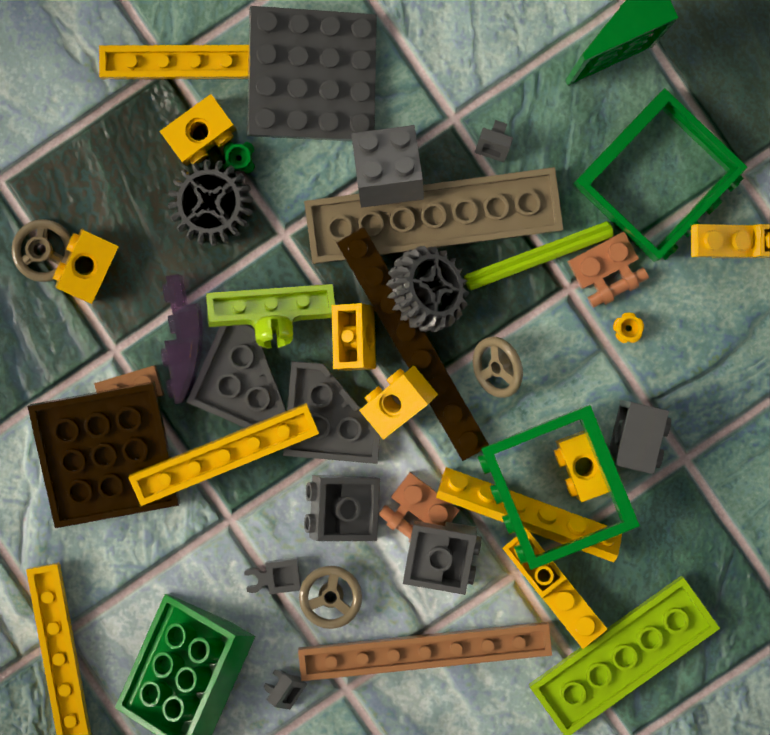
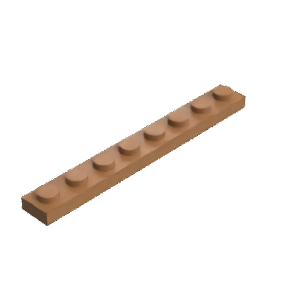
[298,622,552,681]

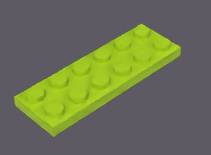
[528,576,720,735]

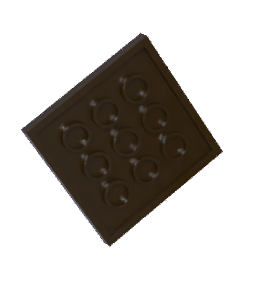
[27,381,180,528]

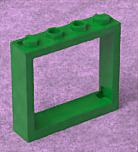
[572,88,748,262]
[478,405,640,570]

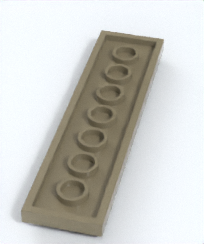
[304,167,563,264]

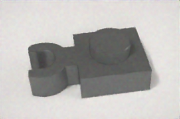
[244,557,301,594]

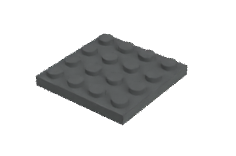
[247,6,377,141]

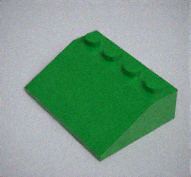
[565,0,678,86]
[115,594,256,735]

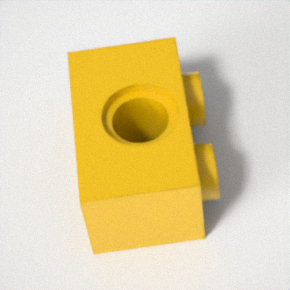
[160,94,237,166]
[52,229,119,304]
[331,303,376,371]
[359,365,438,440]
[553,430,609,503]

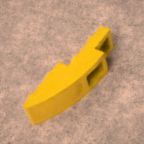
[691,224,770,258]
[502,530,608,649]

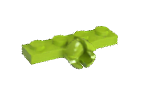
[206,284,335,348]

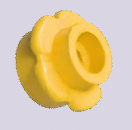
[613,312,644,343]

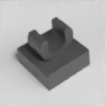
[475,120,513,162]
[264,670,307,710]

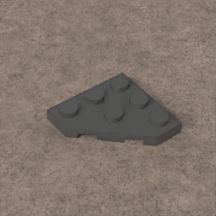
[187,325,287,428]
[283,361,380,464]

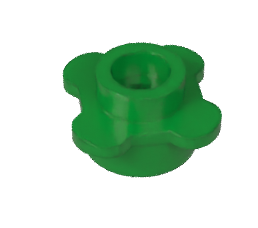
[223,142,255,174]

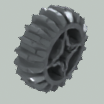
[168,160,254,246]
[386,246,469,332]

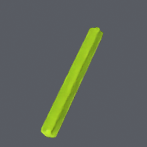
[464,221,614,290]

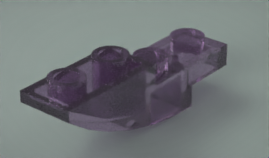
[161,274,203,404]

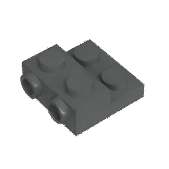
[304,475,380,541]
[403,521,482,595]

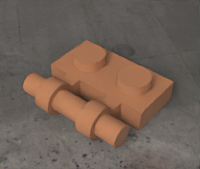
[567,231,649,308]
[378,472,460,543]

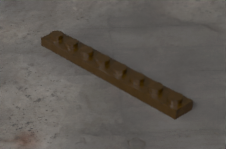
[336,227,489,461]

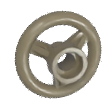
[11,219,71,282]
[472,337,523,398]
[299,566,362,629]

